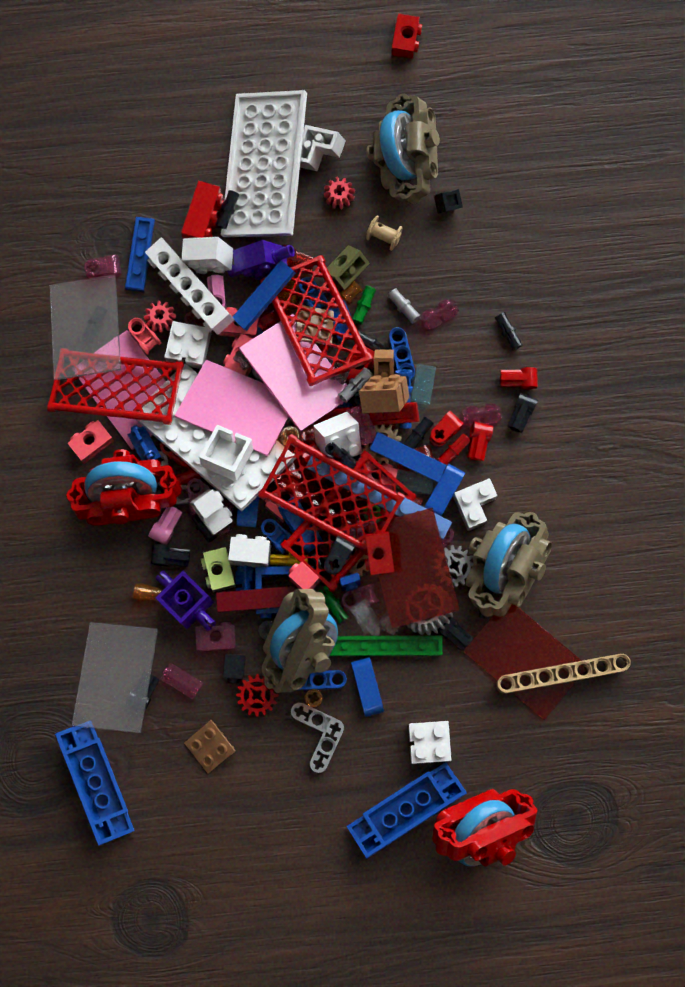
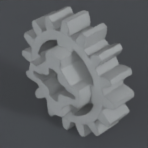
[433,545,474,588]

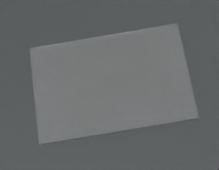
[50,274,121,380]
[72,622,158,733]

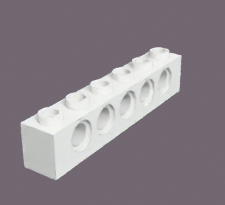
[145,237,235,335]

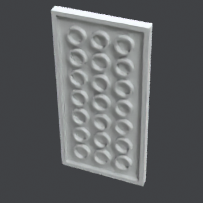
[221,90,307,237]
[135,363,296,511]

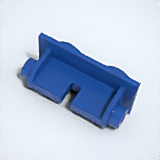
[127,425,161,461]
[235,565,256,591]

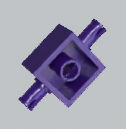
[227,240,295,280]
[155,571,216,631]

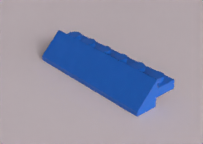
[55,721,135,846]
[347,762,467,859]

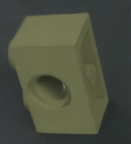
[327,245,370,290]

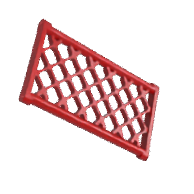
[260,255,374,386]
[47,349,184,425]
[257,434,405,556]
[280,450,417,592]

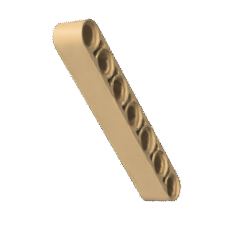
[496,654,630,694]

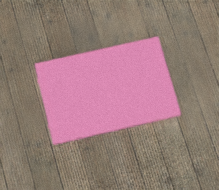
[239,314,354,432]
[72,330,166,450]
[175,360,289,456]

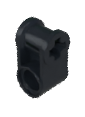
[324,536,355,574]

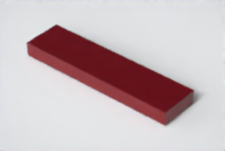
[216,586,295,613]

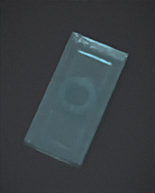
[411,364,436,405]
[395,469,433,495]

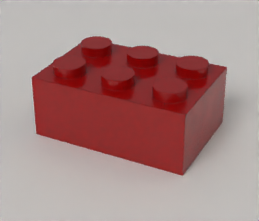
[181,180,224,239]

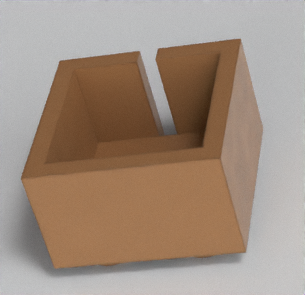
[359,374,410,413]

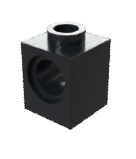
[433,189,463,214]
[223,654,246,683]

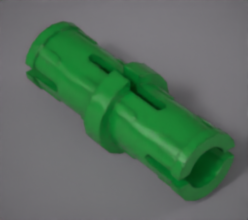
[352,285,376,325]
[317,586,349,624]

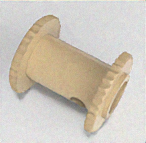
[366,215,403,251]

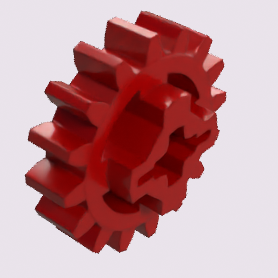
[236,674,279,717]

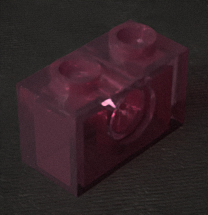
[195,622,237,652]

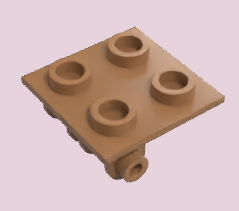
[294,304,334,345]
[184,720,236,774]

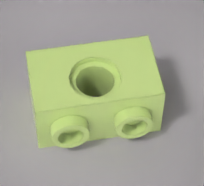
[201,547,236,592]

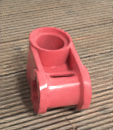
[128,318,162,355]

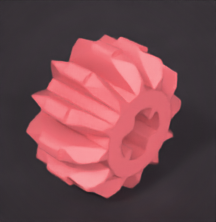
[324,177,355,210]
[144,300,176,333]

